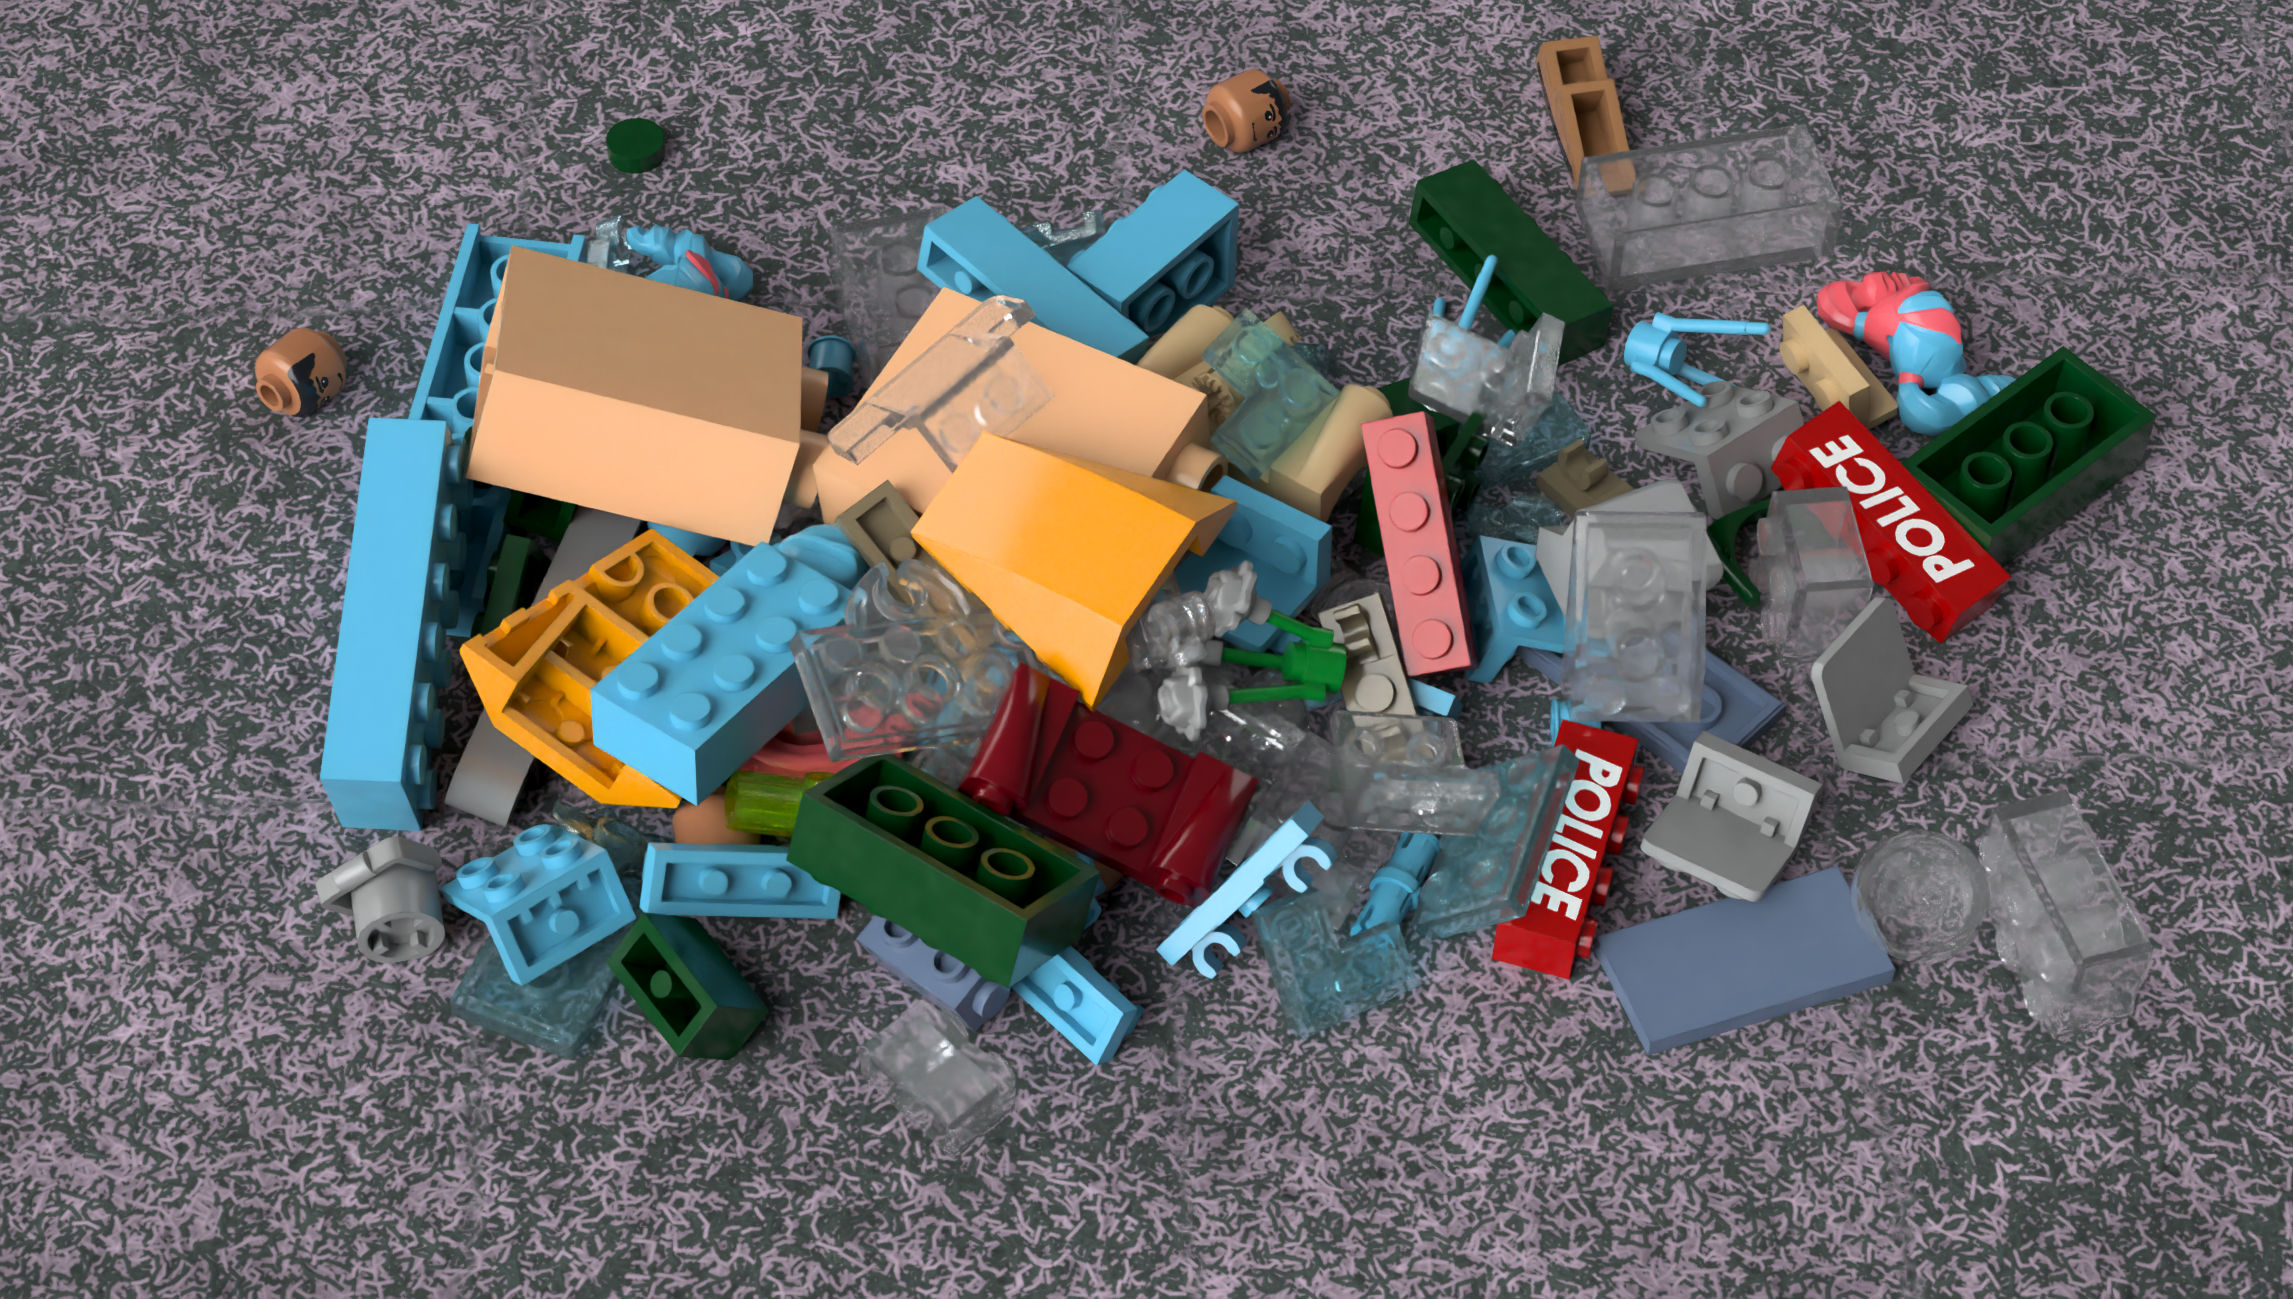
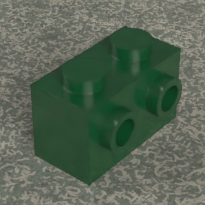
[606,912,770,1060]

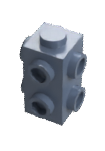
[856,915,1012,1033]

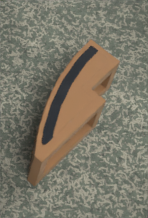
[1535,35,1637,196]

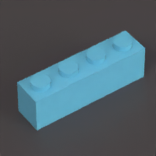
[917,196,1149,365]

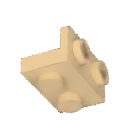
[1779,304,1898,430]

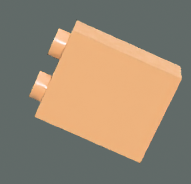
[465,245,828,547]
[813,287,1228,618]

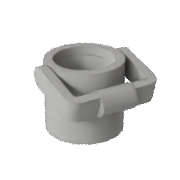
[315,836,445,963]

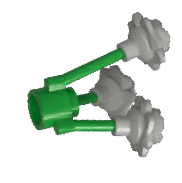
[1157,560,1346,741]

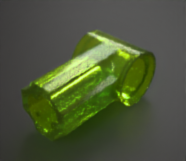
[724,770,834,838]

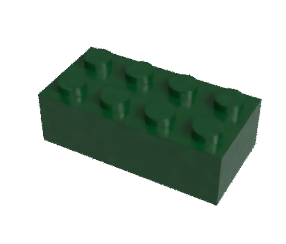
[1901,346,2156,568]
[786,747,1101,989]

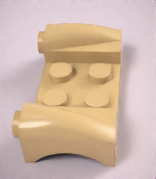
[1136,305,1393,523]

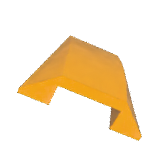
[911,432,1238,712]
[459,528,720,808]

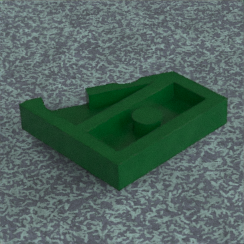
[470,534,552,639]

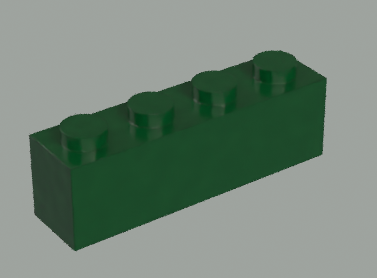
[1408,159,1614,371]

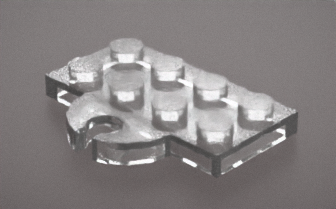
[789,558,1059,762]

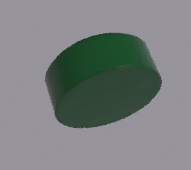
[606,118,666,174]

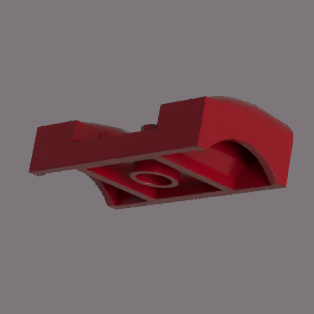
[957,662,1260,909]

